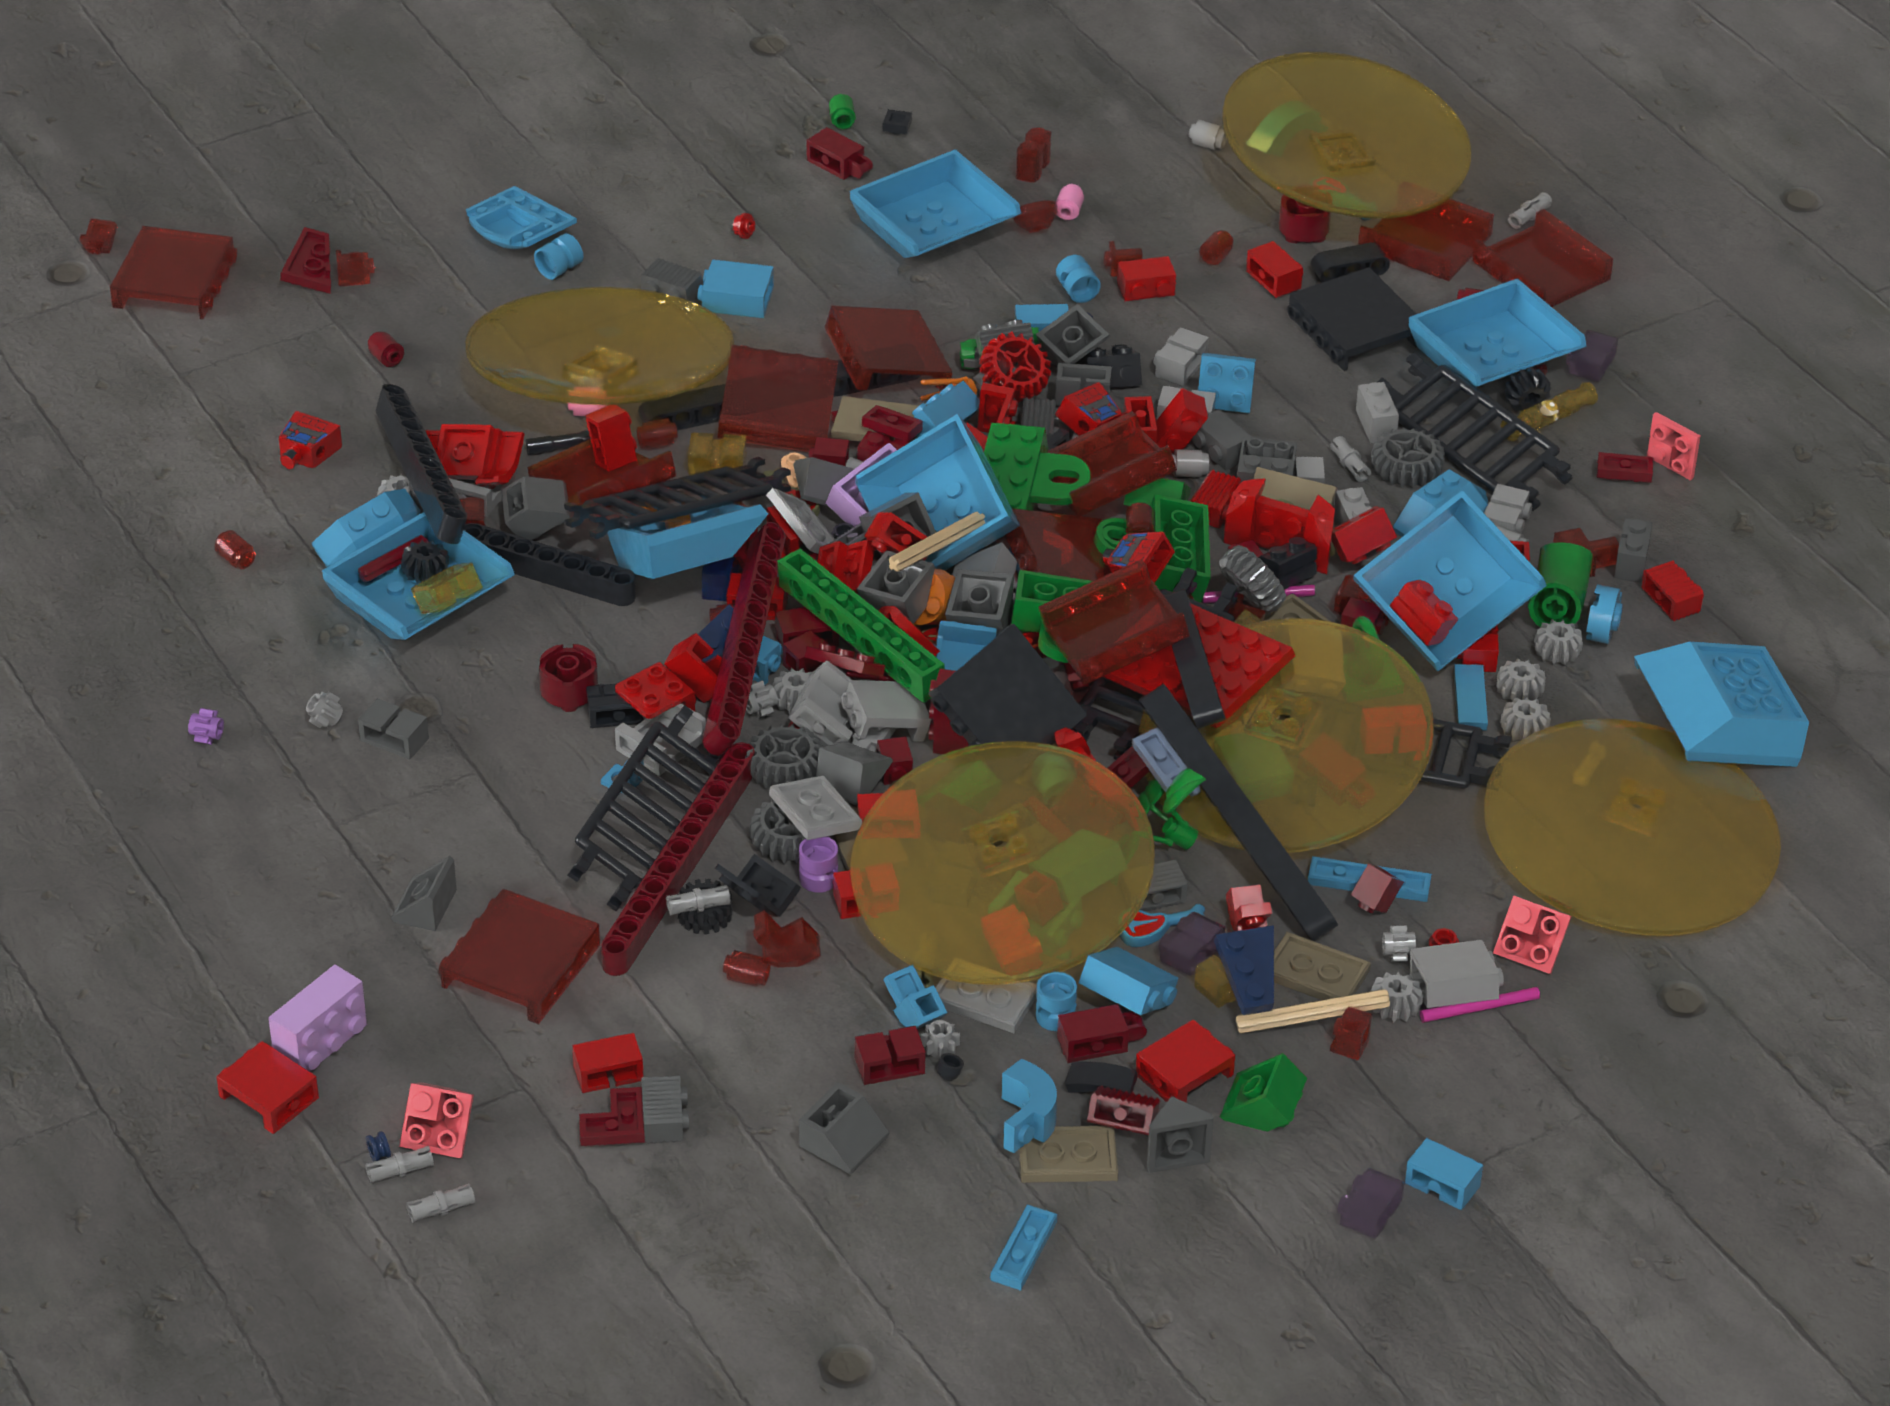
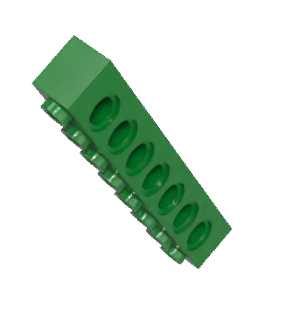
[778,548,945,703]

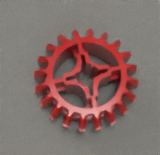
[979,331,1051,403]

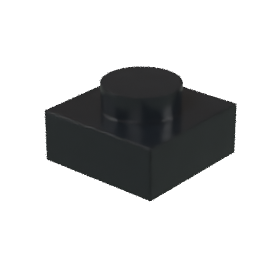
[883,109,912,134]

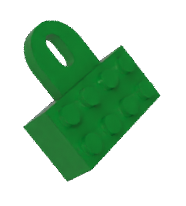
[984,423,1091,534]
[1094,494,1211,602]
[1011,570,1132,663]

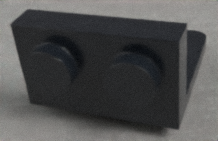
[1081,344,1142,388]
[714,854,801,917]

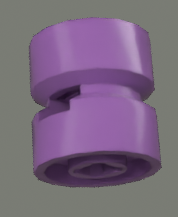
[799,836,838,893]

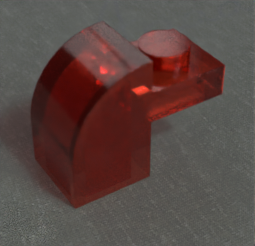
[1553,528,1619,577]
[753,910,821,968]

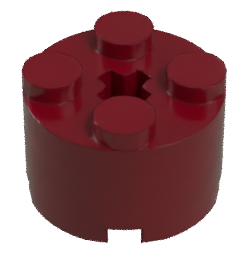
[1279,187,1332,243]
[539,644,598,712]

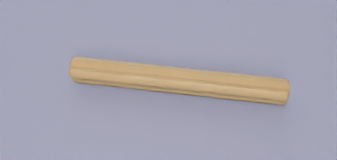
[889,511,985,572]
[1236,989,1390,1034]

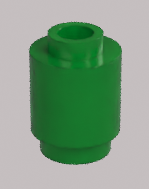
[829,94,856,130]

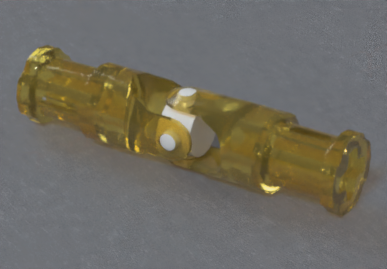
[1501,382,1598,441]

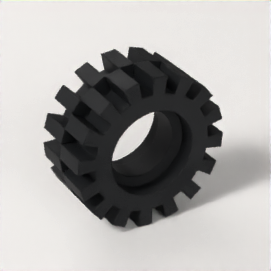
[678,879,732,935]

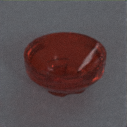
[1012,200,1058,232]

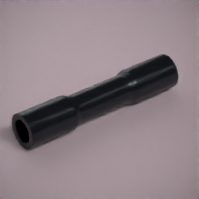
[526,430,592,455]

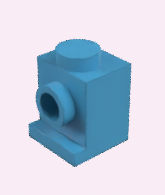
[753,636,783,685]

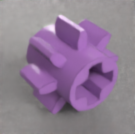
[188,708,224,745]

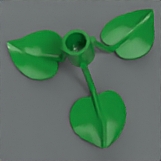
[1108,768,1206,886]

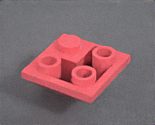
[1647,412,1701,481]
[1493,896,1572,974]
[399,1083,474,1159]

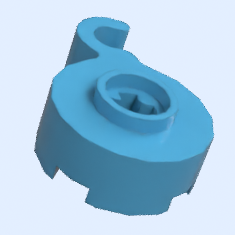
[1586,584,1623,644]

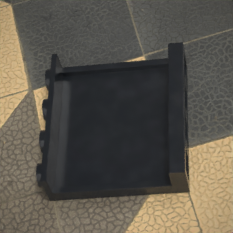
[1287,267,1417,371]
[929,623,1087,785]

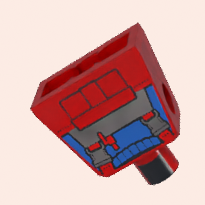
[1055,382,1122,443]
[279,411,342,469]
[1103,532,1175,591]

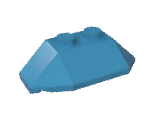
[1393,469,1489,537]
[311,489,421,567]

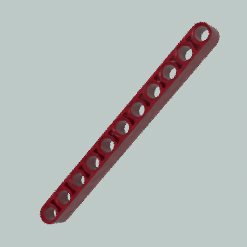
[703,522,786,756]
[601,742,755,976]

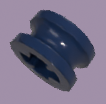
[366,1131,391,1162]

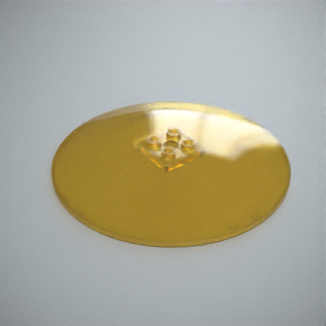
[1222,52,1471,218]
[465,287,734,405]
[1139,618,1434,853]
[1484,719,1781,936]
[851,741,1155,985]

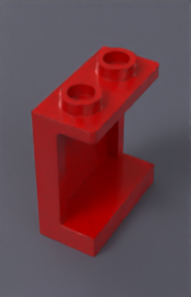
[1136,1019,1235,1103]
[216,1041,319,1134]

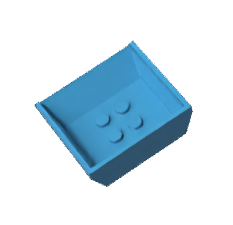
[850,149,1022,258]
[1408,278,1587,387]
[856,414,1020,570]
[1353,490,1547,672]
[608,498,768,579]
[322,512,515,640]
[1634,641,1809,767]

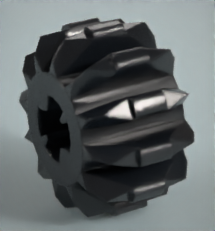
[1504,367,1551,413]
[401,540,449,585]

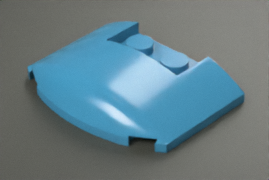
[466,186,577,249]

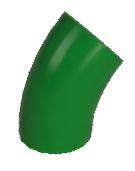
[1528,542,1593,627]

